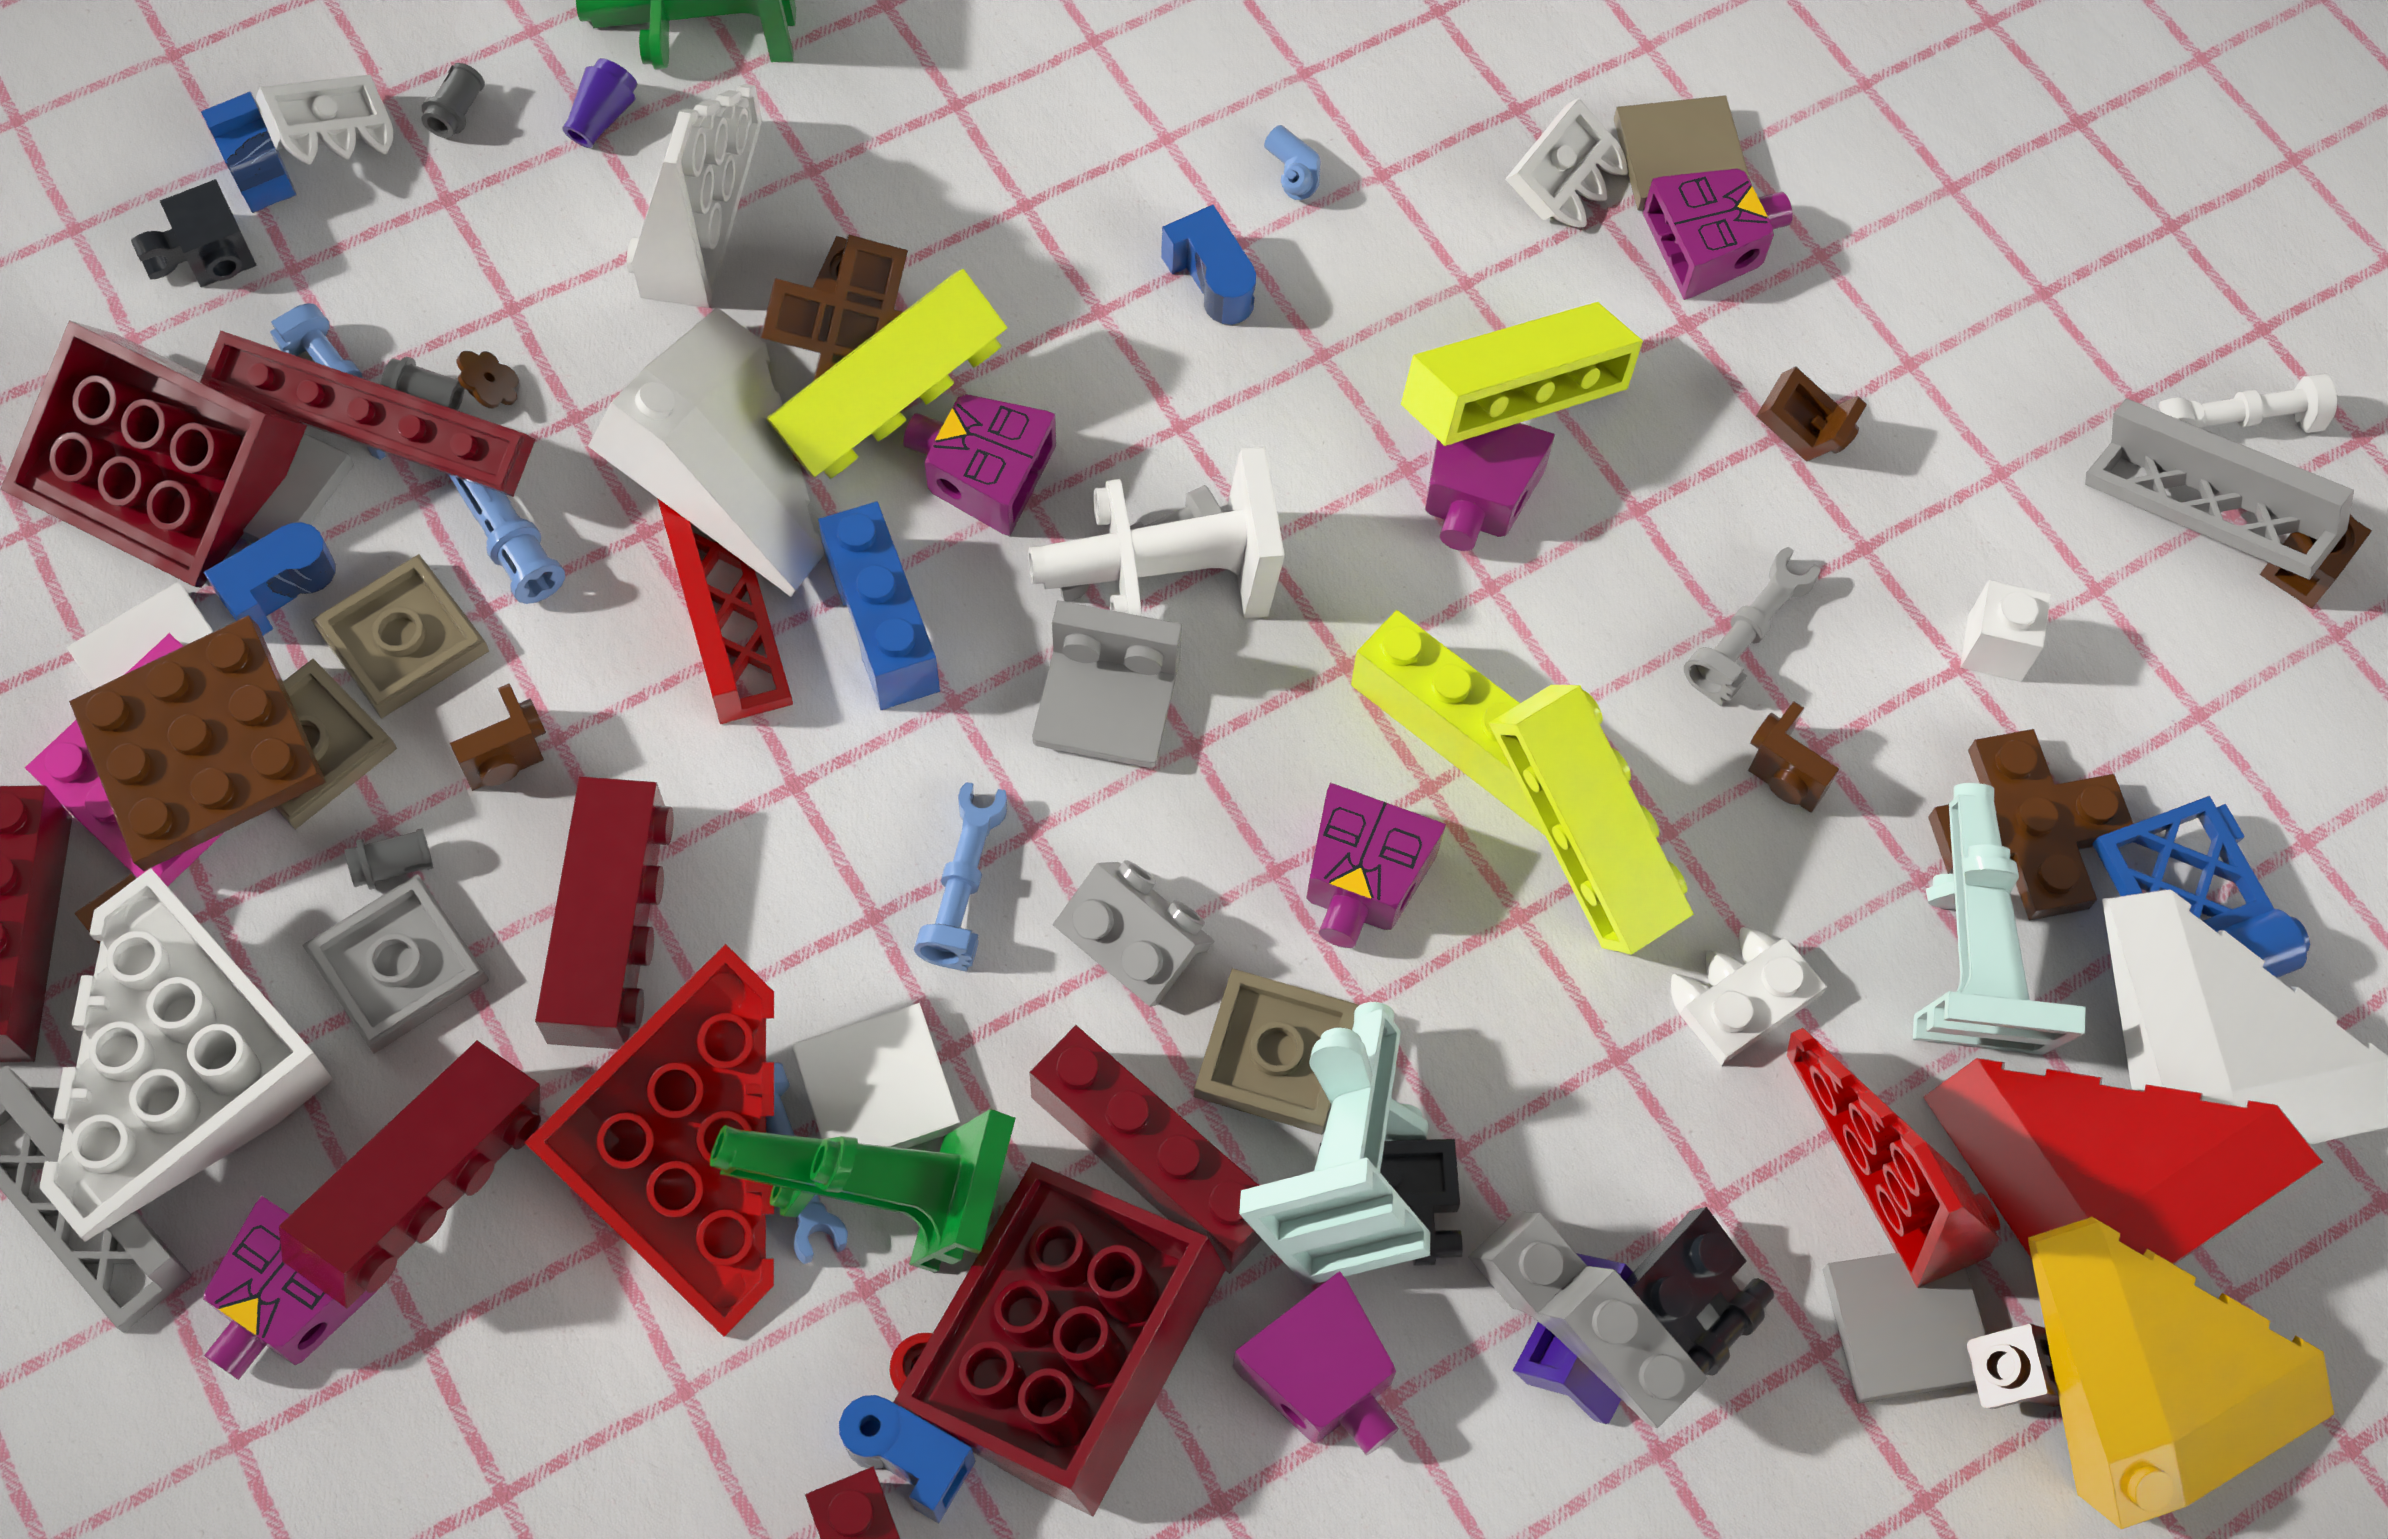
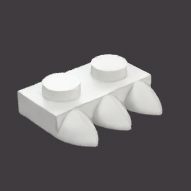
[255,74,393,165]
[1505,98,1628,227]
[1671,927,1827,1066]

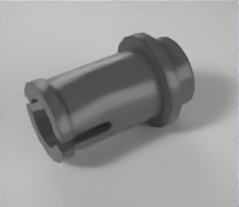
[421,63,485,138]
[381,356,465,411]
[344,828,434,890]

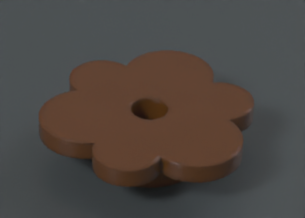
[456,351,519,409]

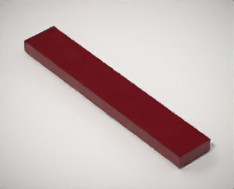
[203,330,535,497]

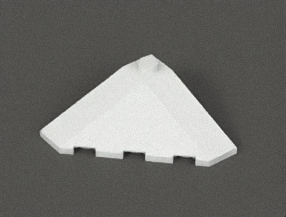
[627,84,762,308]
[588,307,825,597]
[40,868,333,1242]
[2102,890,2388,1144]

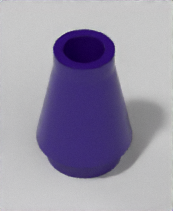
[562,58,638,148]

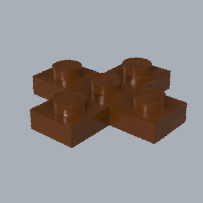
[760,234,908,381]
[1928,729,2133,921]

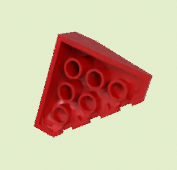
[524,944,774,1337]
[1787,1028,2001,1288]
[1923,1058,2324,1265]

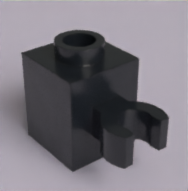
[131,179,257,288]

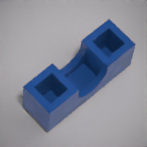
[818,501,940,710]

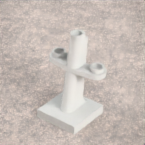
[1028,447,1285,618]

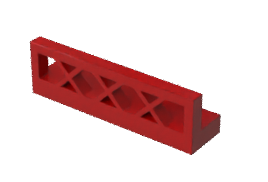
[657,498,793,724]

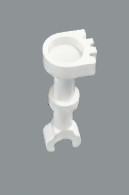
[2159,373,2337,433]

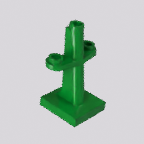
[576,0,796,70]
[710,1109,1016,1273]

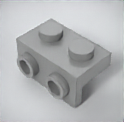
[1052,860,1215,1007]

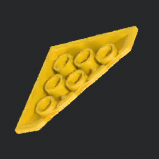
[2028,1217,2334,1529]

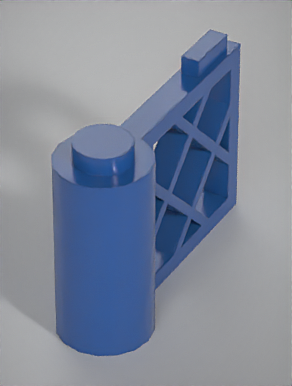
[2092,796,2310,978]

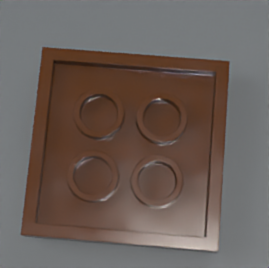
[69,615,326,871]

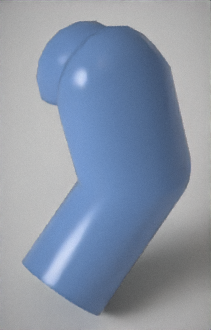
[1264,125,1321,200]

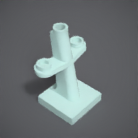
[1913,783,2086,1055]
[1239,1002,1430,1286]

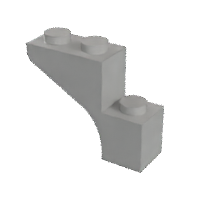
[1468,1211,1708,1428]

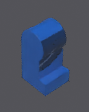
[201,91,297,213]
[1161,205,1256,325]
[204,522,336,636]
[839,1395,976,1524]

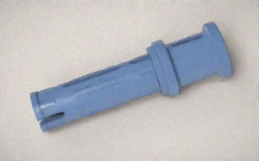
[447,474,565,604]

